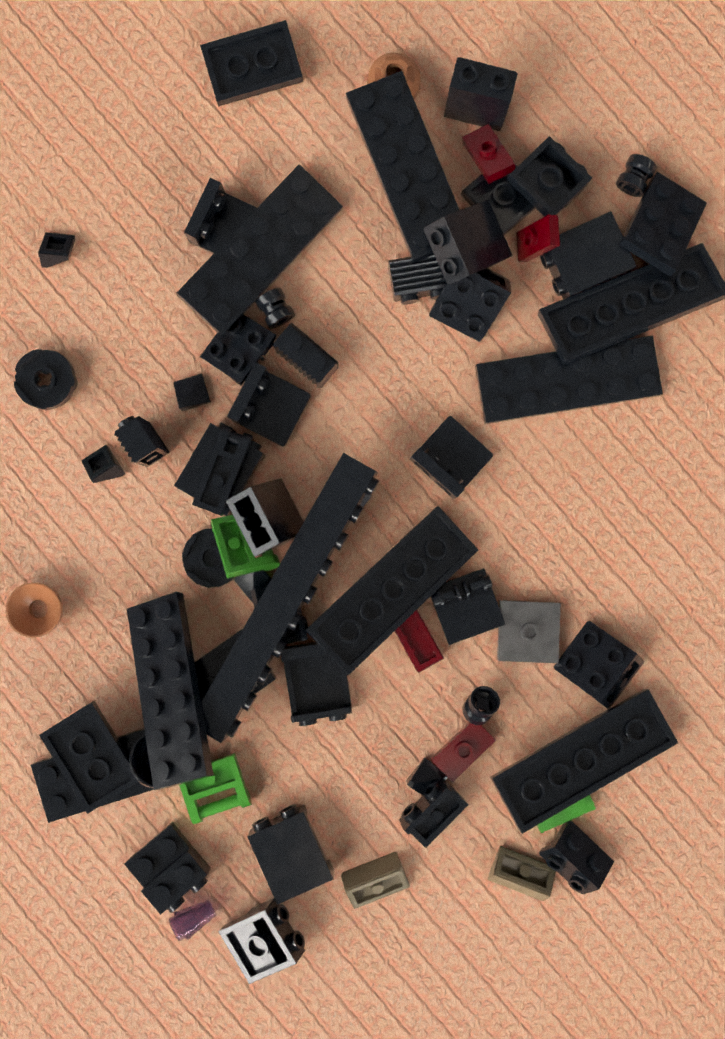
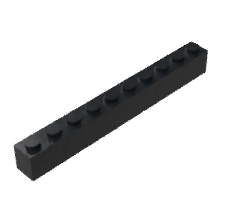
[201,453,380,743]

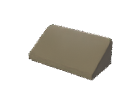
[488,846,556,901]
[341,852,410,909]

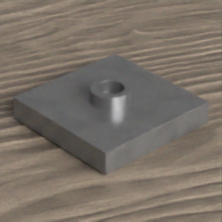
[497,600,561,663]

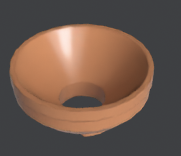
[367,52,421,100]
[5,582,63,638]

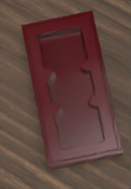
[462,124,516,184]
[516,214,560,262]
[395,610,444,673]
[431,722,496,782]

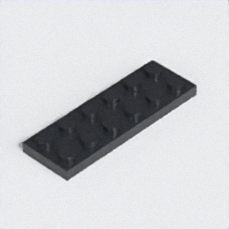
[346,71,459,263]
[177,164,343,337]
[538,243,725,365]
[475,336,663,424]
[305,506,478,675]
[127,592,214,790]
[490,689,678,834]

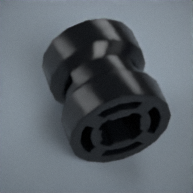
[616,154,657,197]
[255,287,295,329]
[462,686,500,725]

